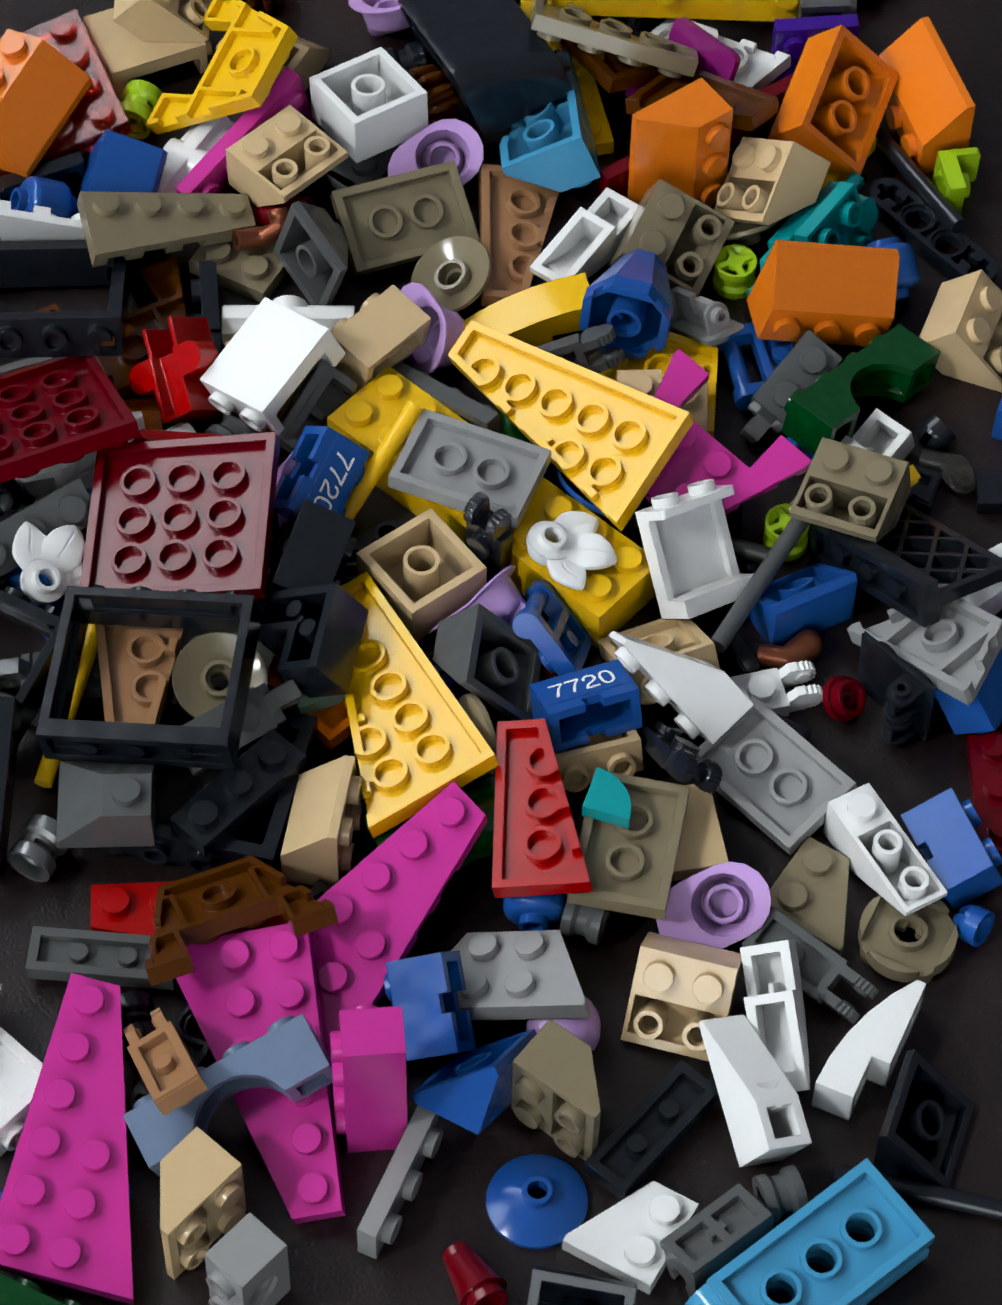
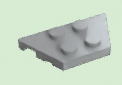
[847,598,1002,706]
[451,930,591,1021]

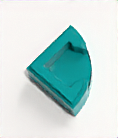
[582,767,631,829]

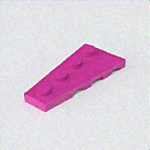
[175,67,314,194]

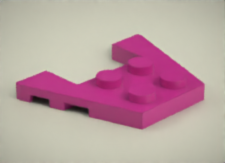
[644,349,812,515]

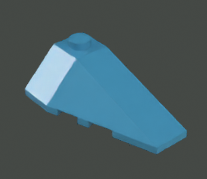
[499,50,601,193]

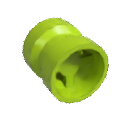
[111,80,162,139]

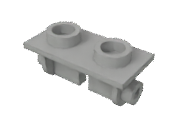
[670,286,744,346]

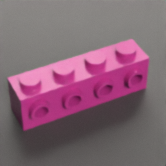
[330,1004,408,1153]

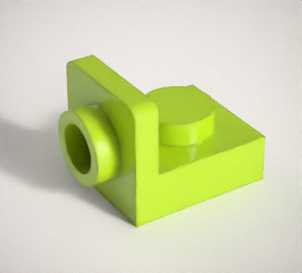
[932,147,981,215]

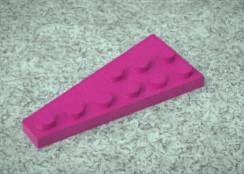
[311,781,488,1059]
[176,924,346,1224]
[0,973,133,1305]

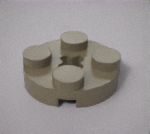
[858,895,958,984]

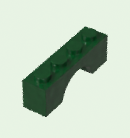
[781,324,940,455]

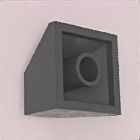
[273,201,348,305]
[432,603,542,721]
[56,760,157,848]

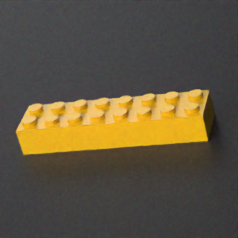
[327,365,656,649]

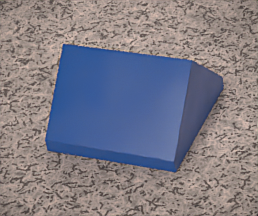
[76,129,168,214]
[748,563,858,646]
[411,1028,537,1135]

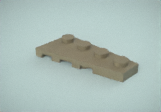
[531,0,699,79]
[77,191,256,267]

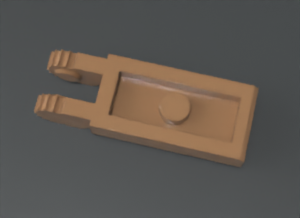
[122,1007,208,1116]

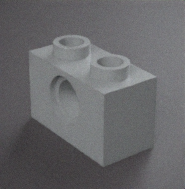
[204,1212,291,1305]

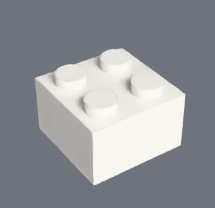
[309,47,428,163]

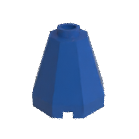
[579,249,674,360]

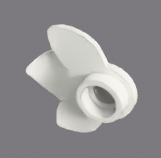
[526,511,617,590]
[12,521,85,605]

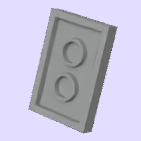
[388,409,551,530]
[698,695,857,856]

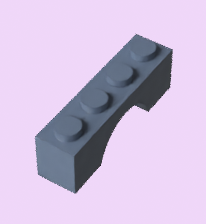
[123,1014,333,1177]

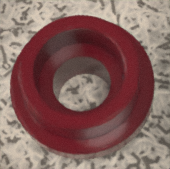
[823,675,866,722]

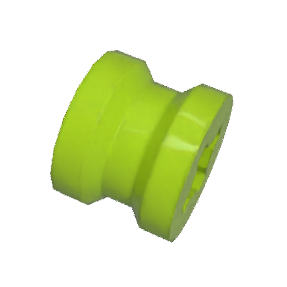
[712,244,757,300]
[762,503,810,561]

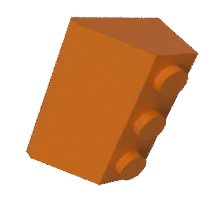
[879,16,976,174]
[768,24,899,175]
[0,29,93,178]
[627,77,733,207]
[747,240,900,347]

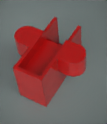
[129,316,224,424]

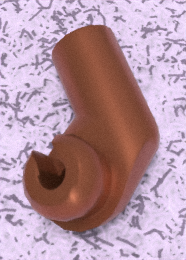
[232,207,290,251]
[757,629,823,669]

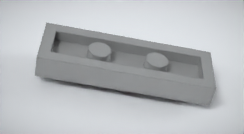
[357,1105,444,1259]

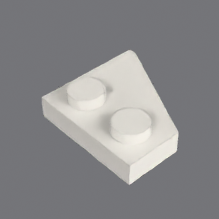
[562,1181,699,1295]

